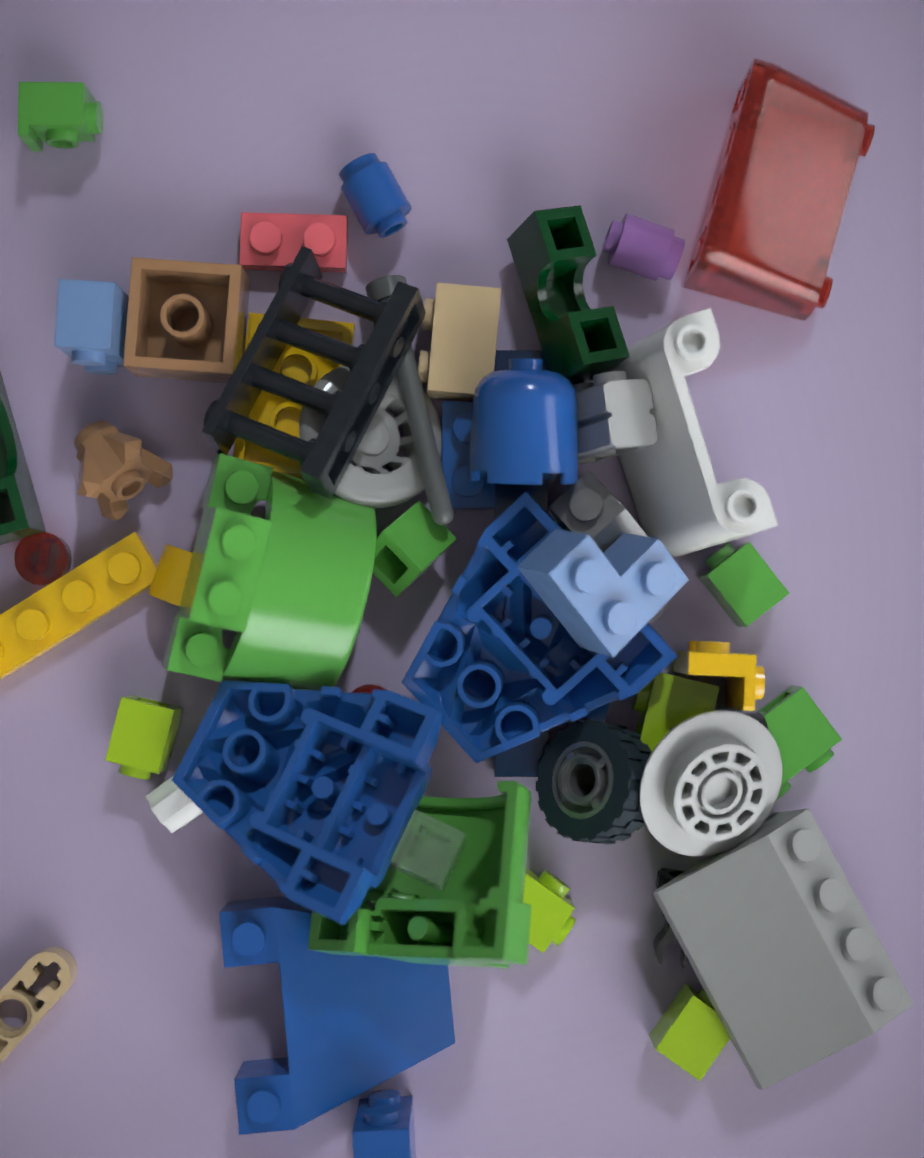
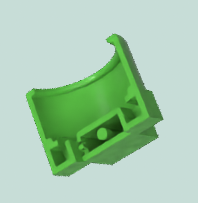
[162,454,377,691]
[308,781,531,969]

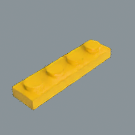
[0,532,158,680]

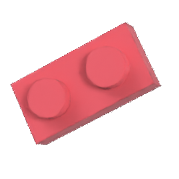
[239,212,349,273]

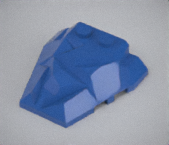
[402,492,678,763]
[172,680,443,925]

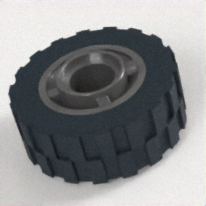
[535,719,652,844]

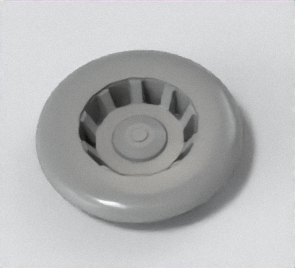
[299,366,442,508]
[639,711,782,857]

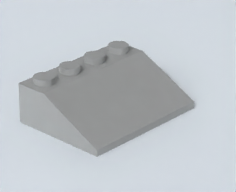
[652,808,914,1090]

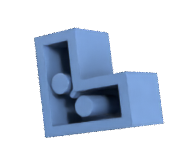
[517,529,689,657]

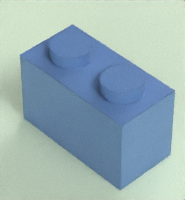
[54,279,129,375]

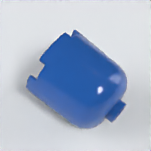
[469,358,578,485]

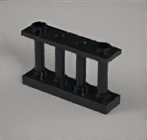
[201,246,426,499]

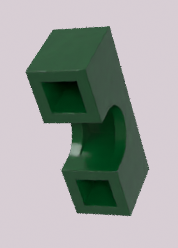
[507,205,630,385]

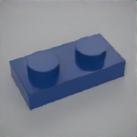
[442,401,495,510]

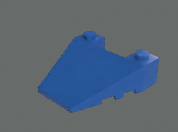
[219,896,455,1135]

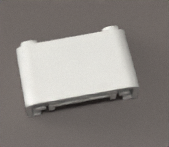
[610,308,778,557]

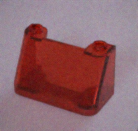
[683,58,875,321]

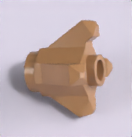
[74,421,173,520]

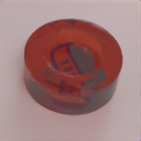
[14,532,72,586]

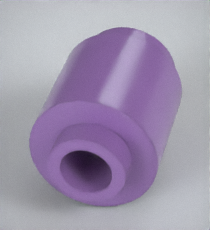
[602,213,685,281]

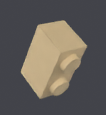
[418,283,501,402]

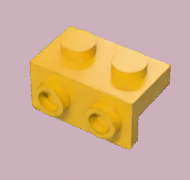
[673,641,765,711]

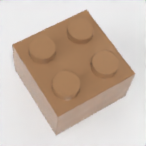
[123,257,250,383]

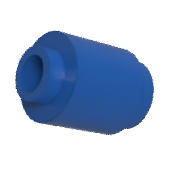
[339,153,412,238]

